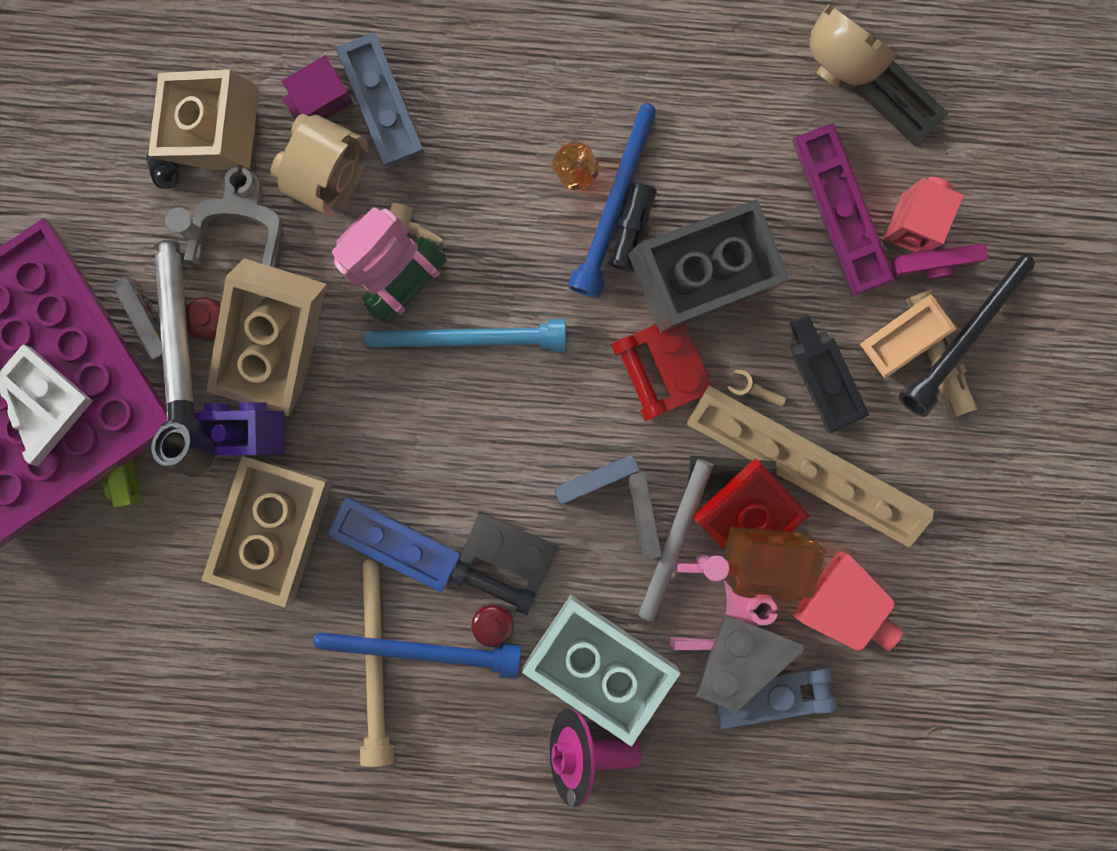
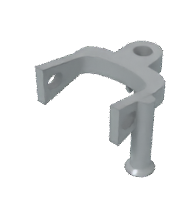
[165,166,283,268]

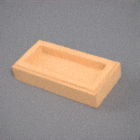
[860,294,958,379]

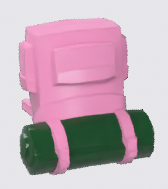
[332,207,448,324]

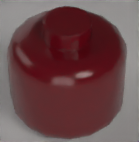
[186,297,221,340]
[471,603,514,647]

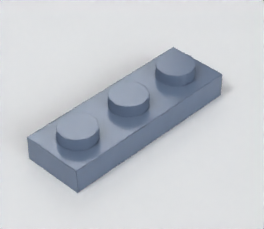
[336,32,424,168]

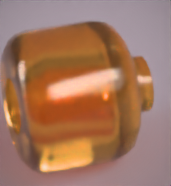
[552,141,600,191]

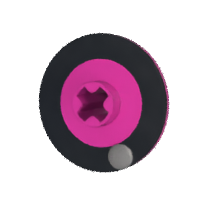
[550,709,642,807]

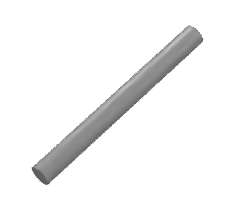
[638,459,714,621]

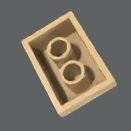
[206,258,326,417]

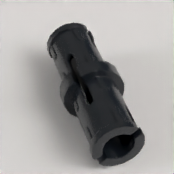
[608,182,657,272]

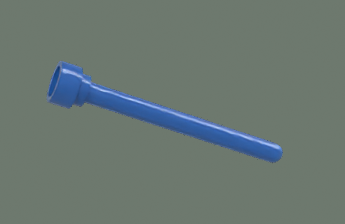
[567,103,656,298]
[313,633,520,679]

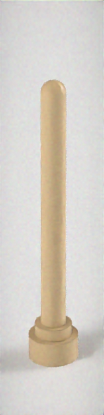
[360,558,395,767]

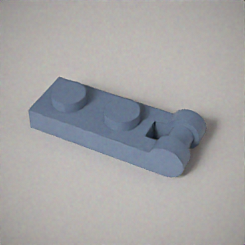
[716,666,838,729]

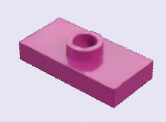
[890,243,988,280]

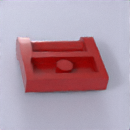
[610,324,713,422]

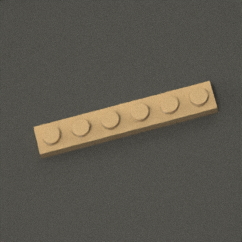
[687,386,934,548]

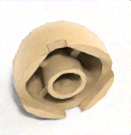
[809,4,898,87]

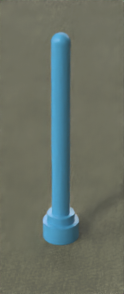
[364,319,567,353]

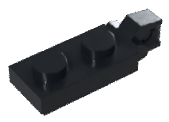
[789,314,869,433]

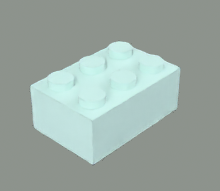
[522,595,680,747]

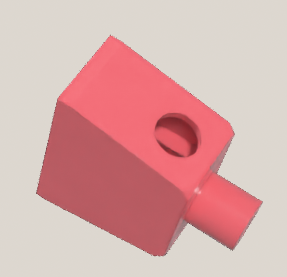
[792,551,903,652]

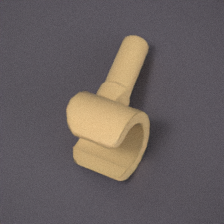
[390,203,442,244]
[728,370,786,407]

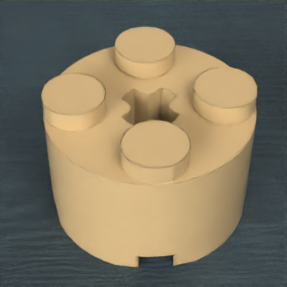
[271,114,368,216]

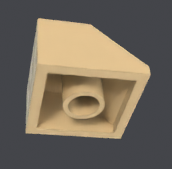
[148,69,259,170]

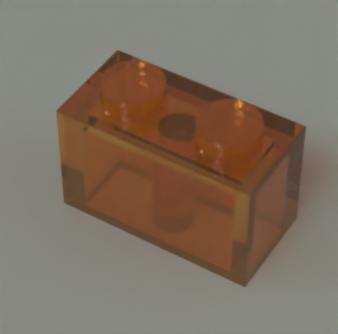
[723,527,826,601]

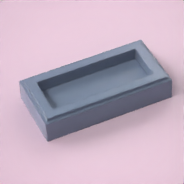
[554,455,639,505]

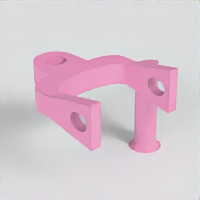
[669,554,778,650]

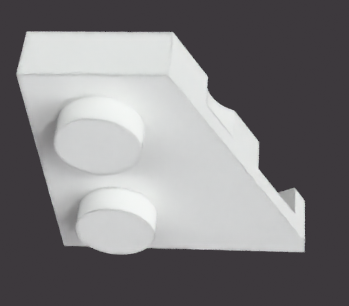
[0,344,93,466]

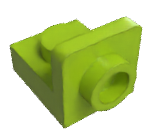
[103,458,142,508]

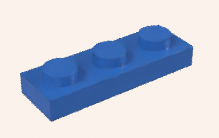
[327,496,461,592]

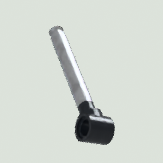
[151,239,215,477]

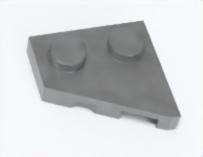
[695,614,805,712]

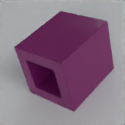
[281,55,353,120]

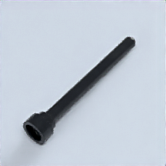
[899,255,1035,417]

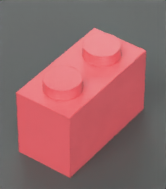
[882,177,964,253]

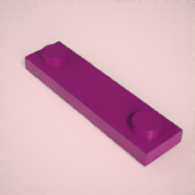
[792,122,895,297]

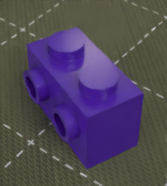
[194,402,285,456]

